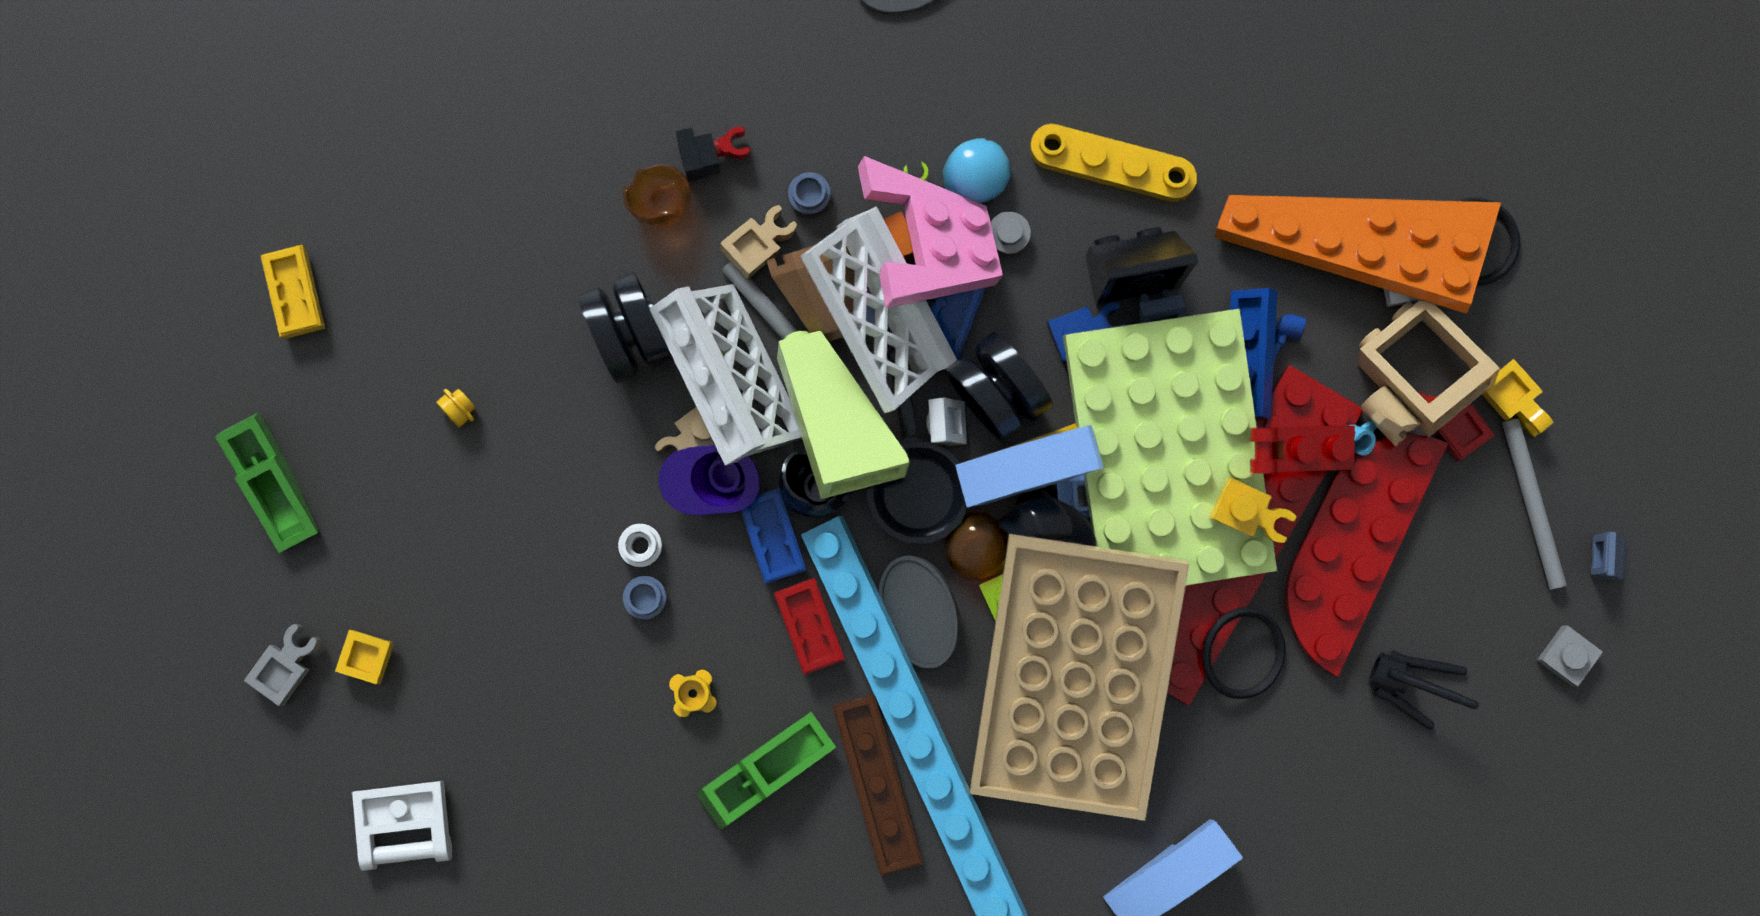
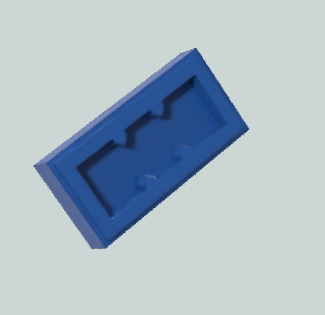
[931,288,986,360]
[741,488,807,585]

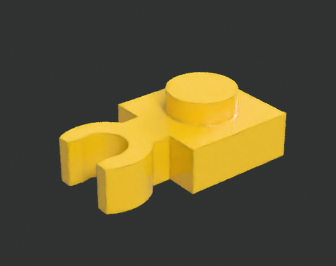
[1209,477,1296,543]

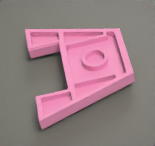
[858,156,1003,308]

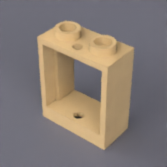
[1357,300,1500,437]

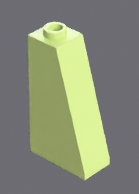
[777,330,909,499]

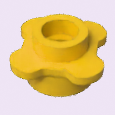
[669,670,717,717]

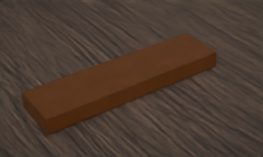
[832,694,923,877]

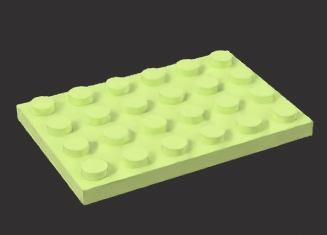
[1063,309,1277,585]

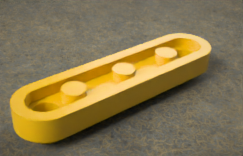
[1030,124,1197,202]

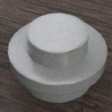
[991,212,1031,255]

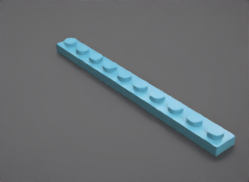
[801,516,1028,916]

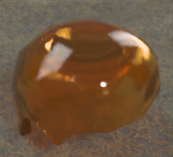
[622,163,692,229]
[944,511,1008,580]

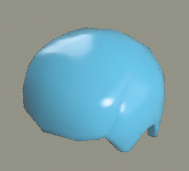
[942,138,1011,203]

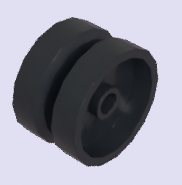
[578,272,673,384]
[945,332,1053,445]

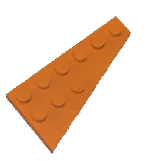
[1214,195,1501,314]

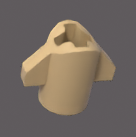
[1360,385,1421,447]

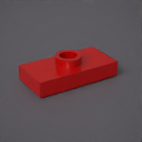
[774,578,845,675]

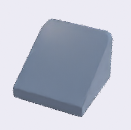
[1591,532,1626,580]

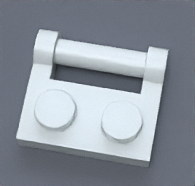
[352,781,452,871]

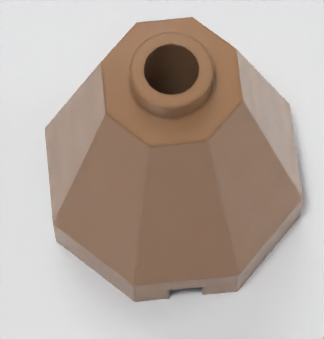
[766,246,855,341]

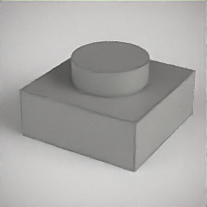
[1537,625,1603,687]

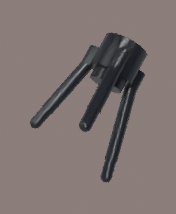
[1368,650,1479,729]

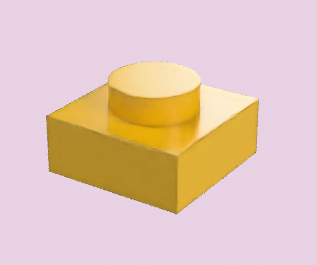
[335,630,394,685]

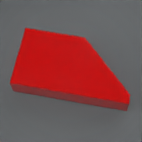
[1418,392,1495,462]

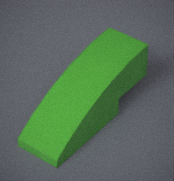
[215,412,319,553]
[696,712,836,830]

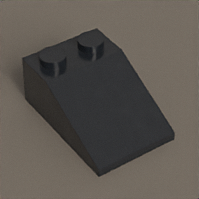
[1086,227,1198,305]

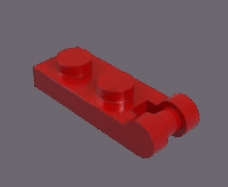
[1250,425,1355,474]

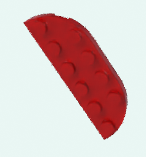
[1284,434,1448,677]

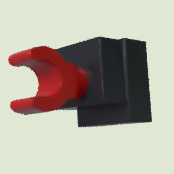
[675,127,750,182]

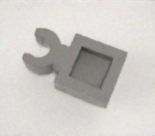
[244,624,322,706]

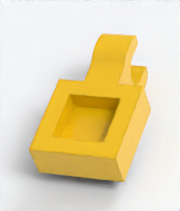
[1482,359,1554,438]

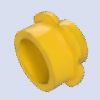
[436,389,476,428]

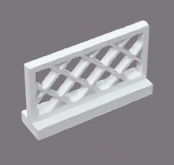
[800,207,957,413]
[650,284,802,466]

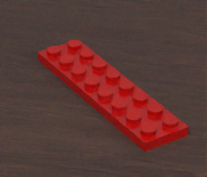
[1167,365,1362,706]

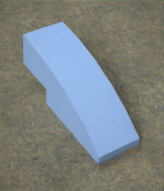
[955,425,1104,507]
[1103,819,1243,916]

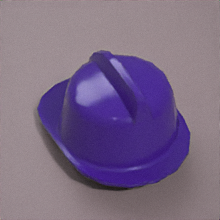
[658,445,760,515]

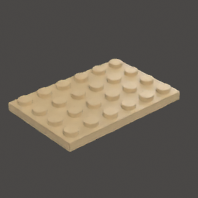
[970,534,1189,821]

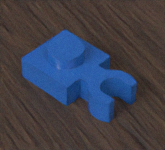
[1047,303,1127,363]

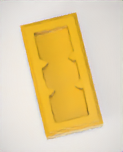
[260,245,325,339]

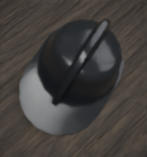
[998,489,1097,547]

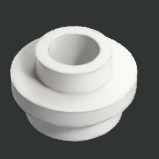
[618,524,662,567]

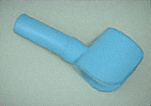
[1348,420,1377,455]

